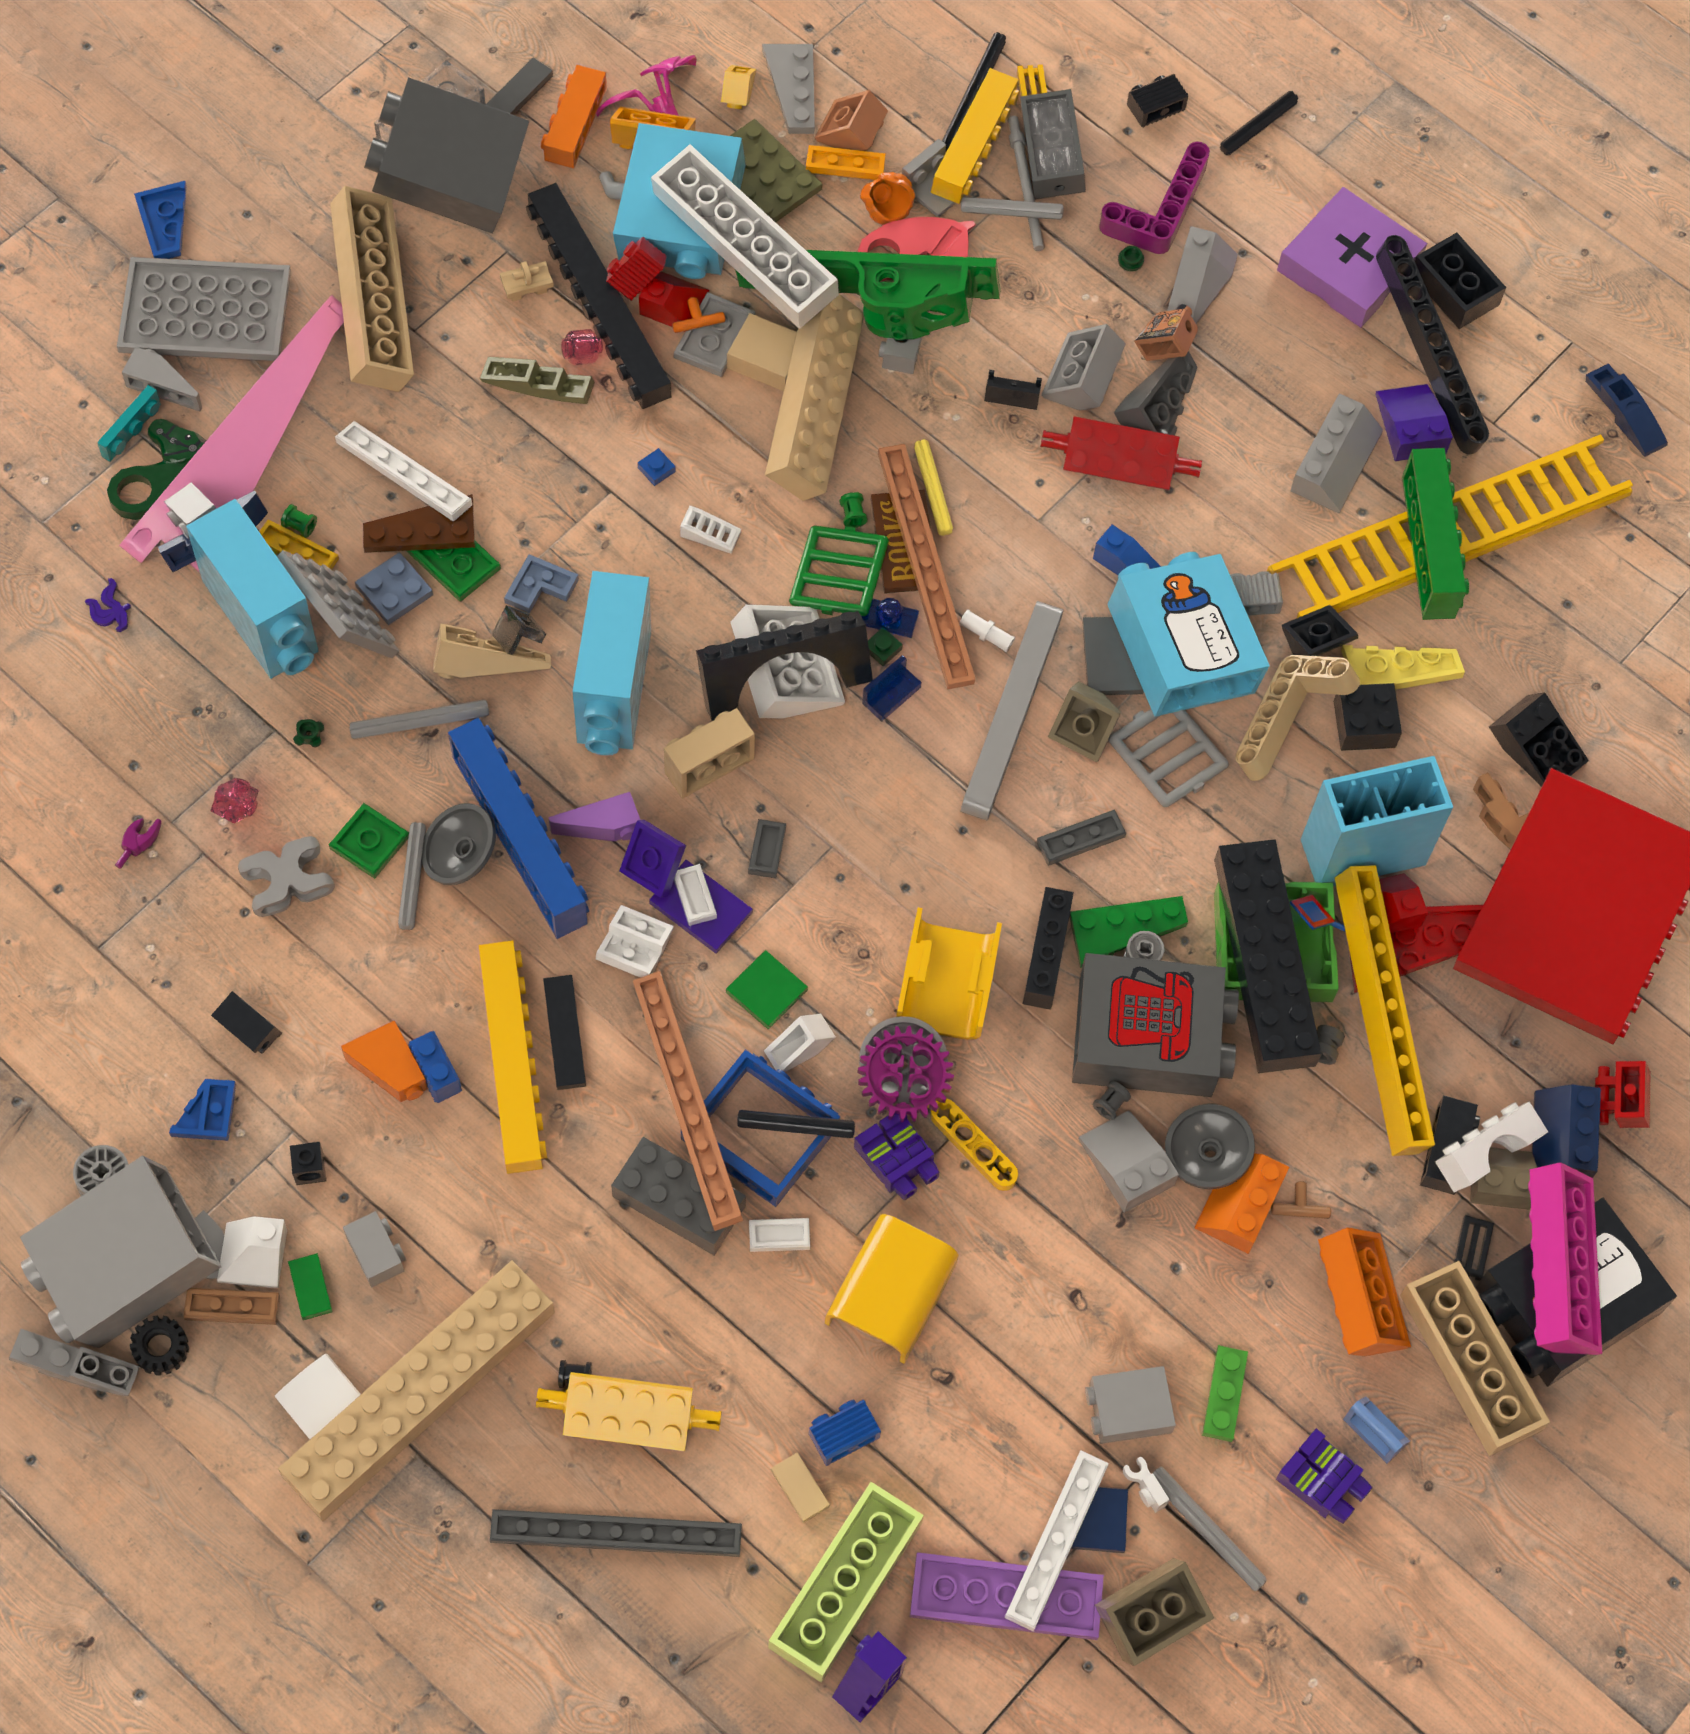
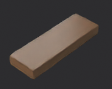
[183,1288,280,1325]

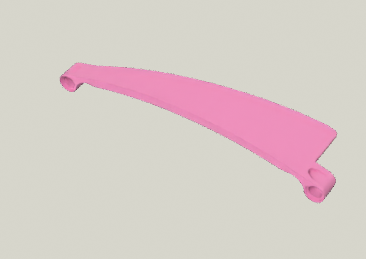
[119,295,344,572]

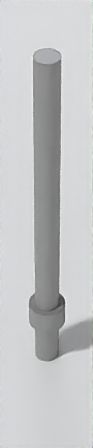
[1008,116,1044,251]

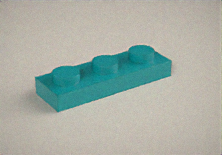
[97,385,161,462]

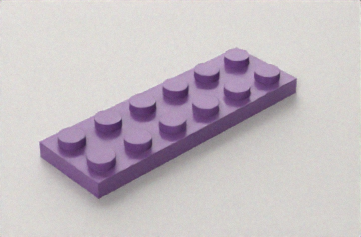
[910,1552,1104,1640]

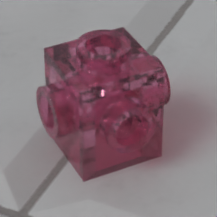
[210,778,259,824]

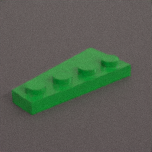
[1069,896,1188,968]

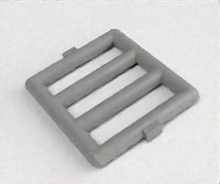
[1109,709,1229,807]

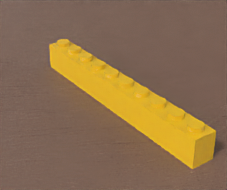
[1335,865,1435,1156]

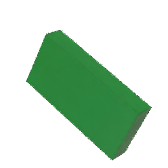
[288,1253,333,1321]

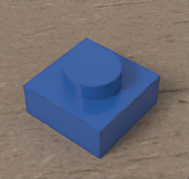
[637,448,676,486]

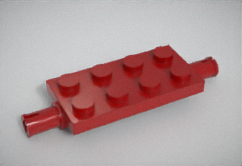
[1040,416,1202,490]

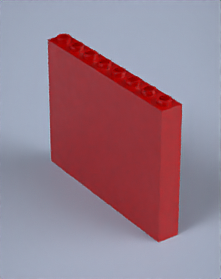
[1453,768,1690,1045]

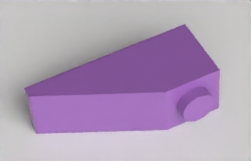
[548,792,640,841]

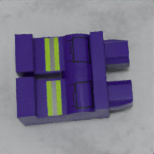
[854,1113,940,1200]
[1276,1428,1373,1524]

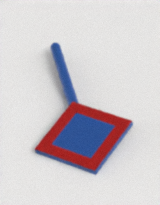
[1289,895,1345,932]

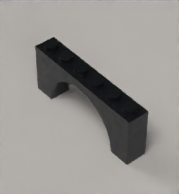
[696,611,873,721]

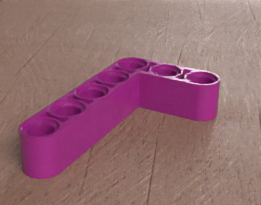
[1099,141,1210,254]

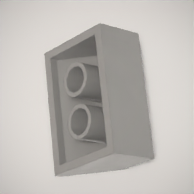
[1042,324,1126,411]

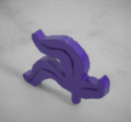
[85,578,131,632]

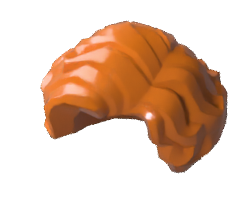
[860,172,915,225]

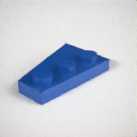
[134,181,187,259]

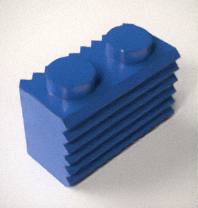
[408,1031,462,1103]
[809,1399,881,1466]

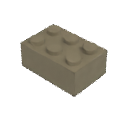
[1095,1558,1214,1666]

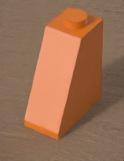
[341,1020,428,1102]

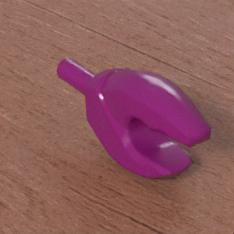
[115,818,161,869]

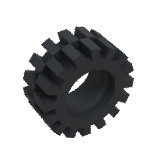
[130,1315,189,1376]

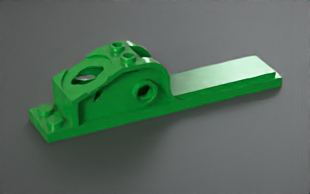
[735,250,1001,340]

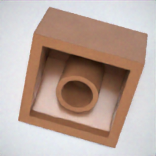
[814,90,888,151]

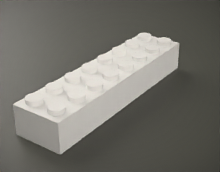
[651,145,839,329]

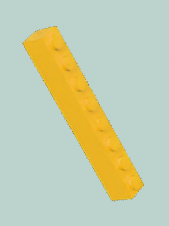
[479,940,547,1174]

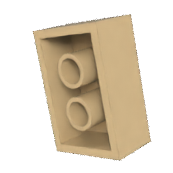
[664,708,755,799]

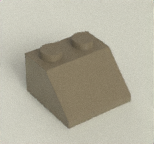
[1470,1147,1537,1210]

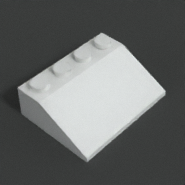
[730,605,845,718]

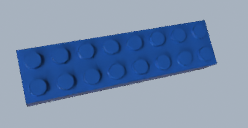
[448,717,589,939]

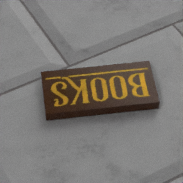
[870,489,931,594]

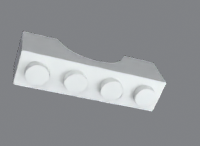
[1435,1101,1548,1192]

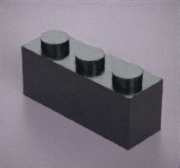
[1420,1095,1480,1195]

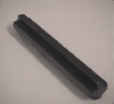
[1220,91,1298,156]
[737,1110,855,1138]

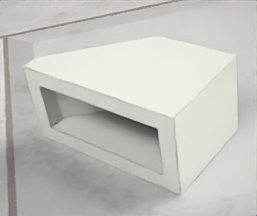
[764,1014,836,1072]

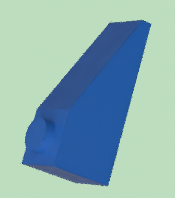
[1093,524,1161,575]

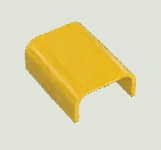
[896,907,1002,1040]
[825,1214,959,1364]

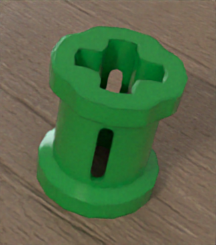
[839,492,868,528]
[281,504,317,538]

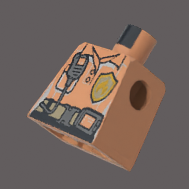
[1134,304,1198,361]

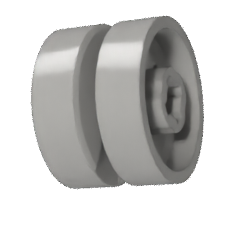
[73,1145,129,1196]

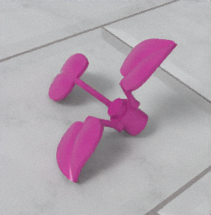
[596,55,697,117]

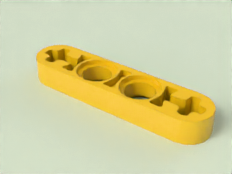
[930,1098,1018,1191]

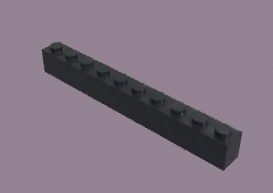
[526,183,672,409]

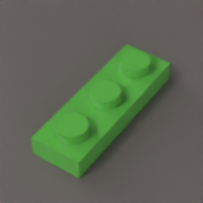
[1202,1345,1248,1442]

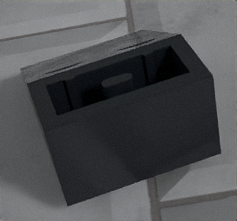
[1489,692,1589,787]

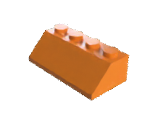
[1318,1227,1411,1356]

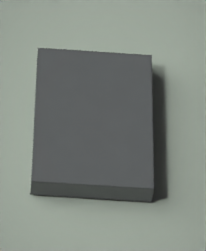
[1082,617,1144,695]

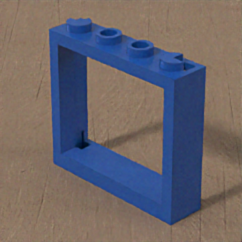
[681,1049,840,1207]

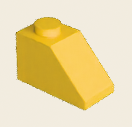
[721,65,756,109]

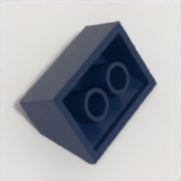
[1532,1084,1601,1178]

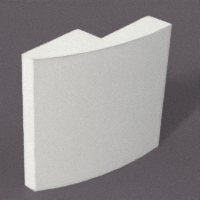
[596,905,674,978]
[275,1354,361,1439]

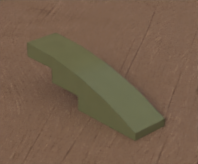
[480,357,595,404]

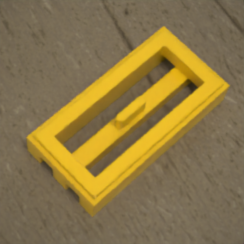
[1017,64,1047,96]

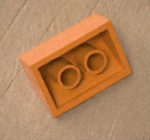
[1195,1153,1289,1254]

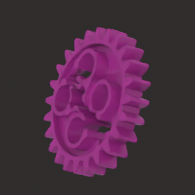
[857,1026,954,1122]

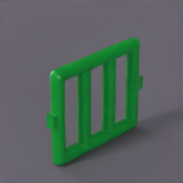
[789,525,889,616]

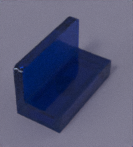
[862,655,922,722]

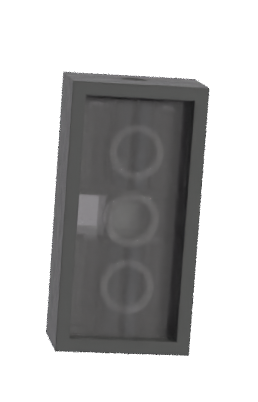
[1020,89,1086,199]

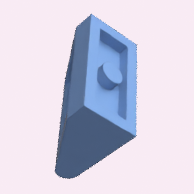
[1343,1397,1410,1464]

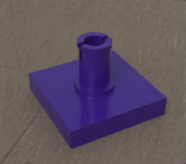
[619,820,686,898]

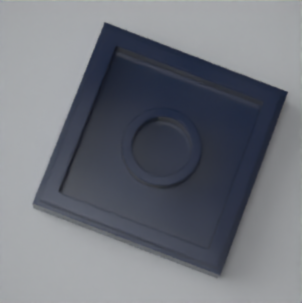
[1071,1487,1128,1553]

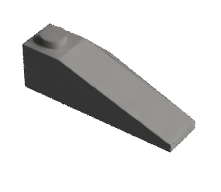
[1167,226,1238,324]

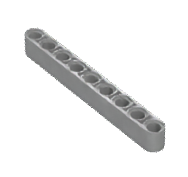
[960,601,1064,821]

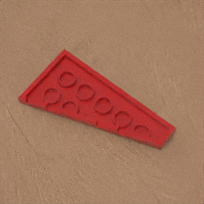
[1349,905,1483,993]

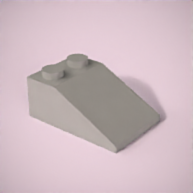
[1078,1111,1179,1213]

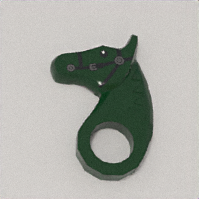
[107,419,207,520]

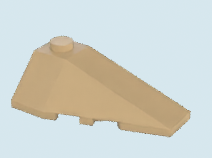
[434,623,551,679]

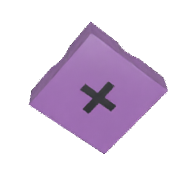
[1277,187,1428,328]

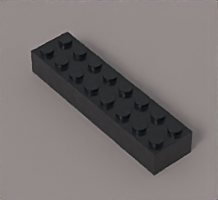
[1214,839,1322,1074]

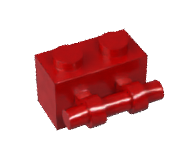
[1595,1061,1651,1128]

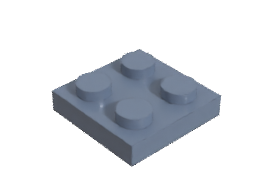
[355,552,433,625]

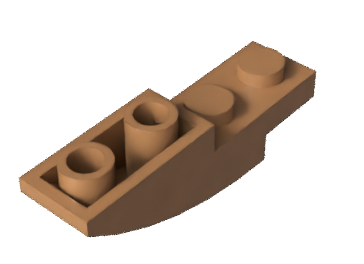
[1473,772,1529,850]

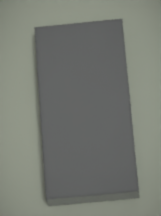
[748,819,786,879]

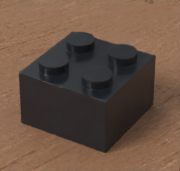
[1333,683,1402,751]

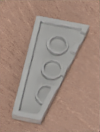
[762,44,815,134]

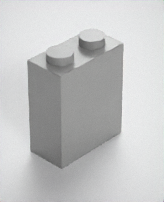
[1085,1366,1176,1444]

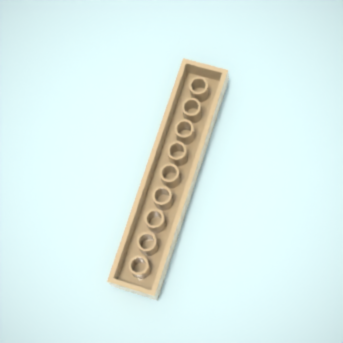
[278,1260,555,1521]

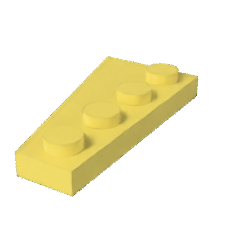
[1341,645,1465,690]

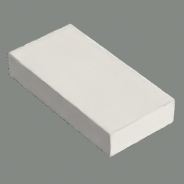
[674,864,717,926]
[749,1218,810,1252]

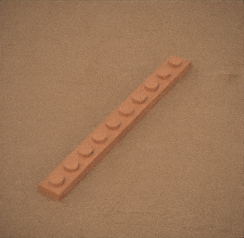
[878,444,976,690]
[633,971,744,1231]

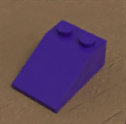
[1375,384,1453,462]

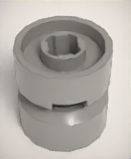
[1124,931,1164,961]

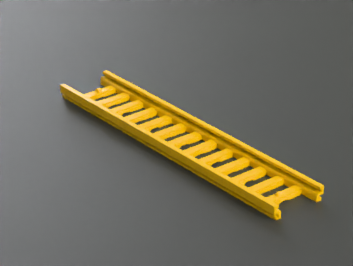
[1267,434,1633,618]

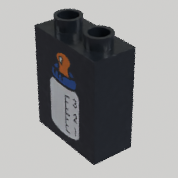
[1475,1197,1677,1387]

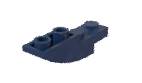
[1585,363,1668,457]
[158,491,268,572]

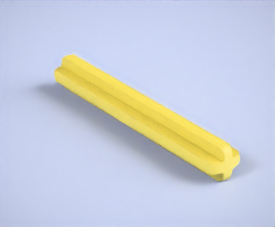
[914,439,953,536]

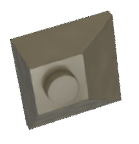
[1048,681,1121,762]

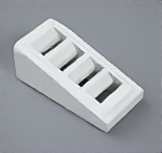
[680,506,741,554]

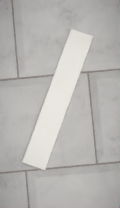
[335,421,472,521]
[1005,1450,1109,1632]

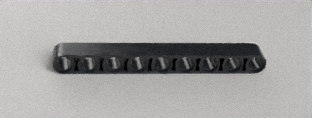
[1376,235,1489,455]

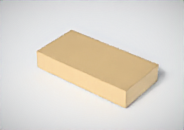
[771,1453,830,1523]

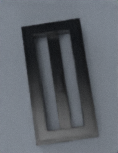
[1453,1215,1494,1281]

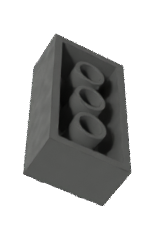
[611,1137,746,1256]

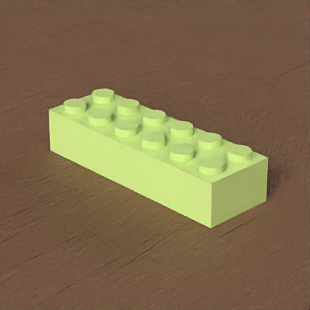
[768,1482,924,1683]

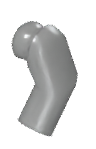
[599,171,624,200]

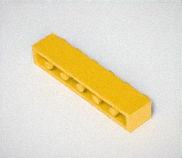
[931,68,1020,204]

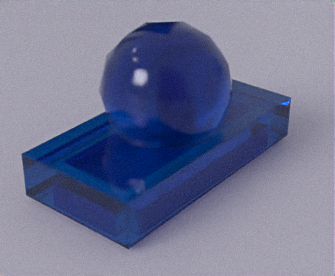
[861,598,919,639]

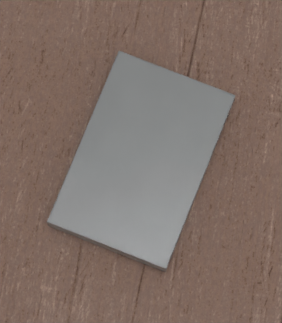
[674,292,755,377]

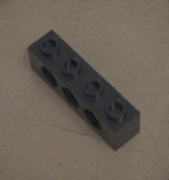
[1022,887,1074,1010]

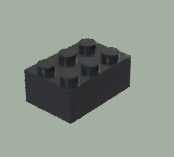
[1415,232,1506,329]

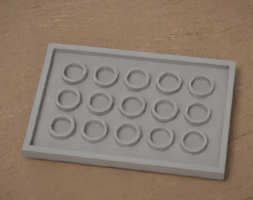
[117,257,291,361]

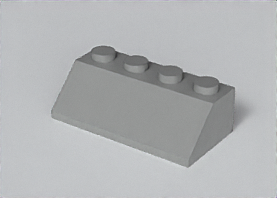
[1290,393,1383,513]

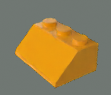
[610,106,696,149]

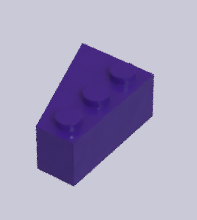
[832,1631,907,1723]

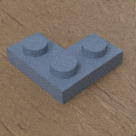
[504,554,579,614]

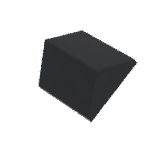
[1282,605,1358,656]

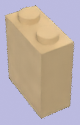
[727,313,797,391]

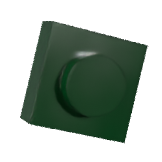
[868,627,903,666]

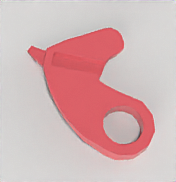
[858,217,976,281]

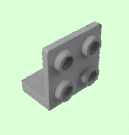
[902,139,973,217]

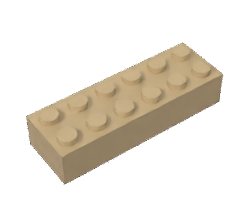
[1400,1261,1550,1457]

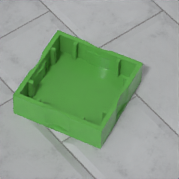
[1214,881,1339,1002]

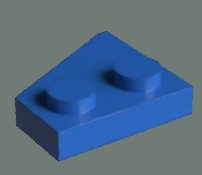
[169,1079,236,1141]

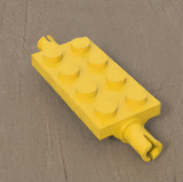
[536,1372,722,1451]

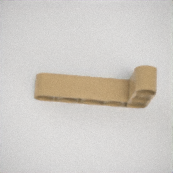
[1235,655,1360,781]

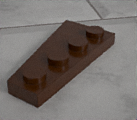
[363,494,475,553]

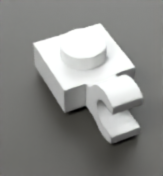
[1123,1457,1169,1513]

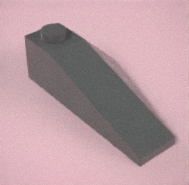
[1114,351,1198,436]

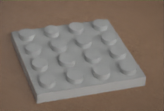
[277,550,400,658]

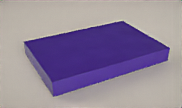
[649,860,753,954]

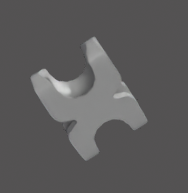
[238,836,335,917]

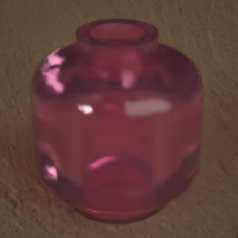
[561,329,603,365]

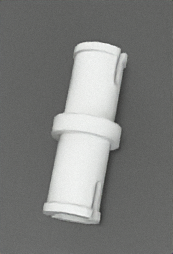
[959,610,1015,652]

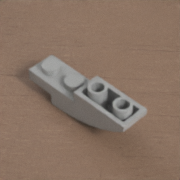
[9,1329,140,1397]

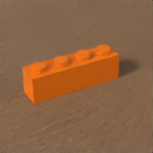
[541,65,607,168]

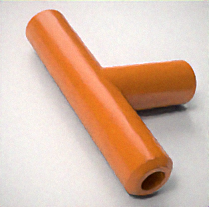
[672,297,726,333]

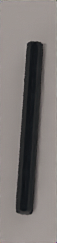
[942,32,1006,152]

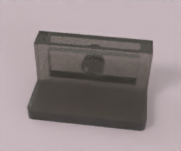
[492,605,546,655]

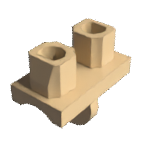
[500,261,554,301]

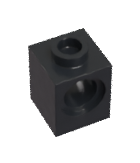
[290,1142,326,1185]

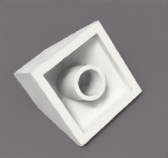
[217,1217,287,1288]

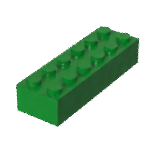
[1402,448,1469,620]

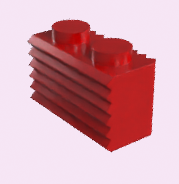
[606,237,667,301]

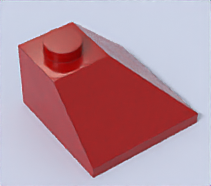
[639,271,709,332]
[1379,873,1428,933]

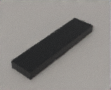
[543,975,586,1090]

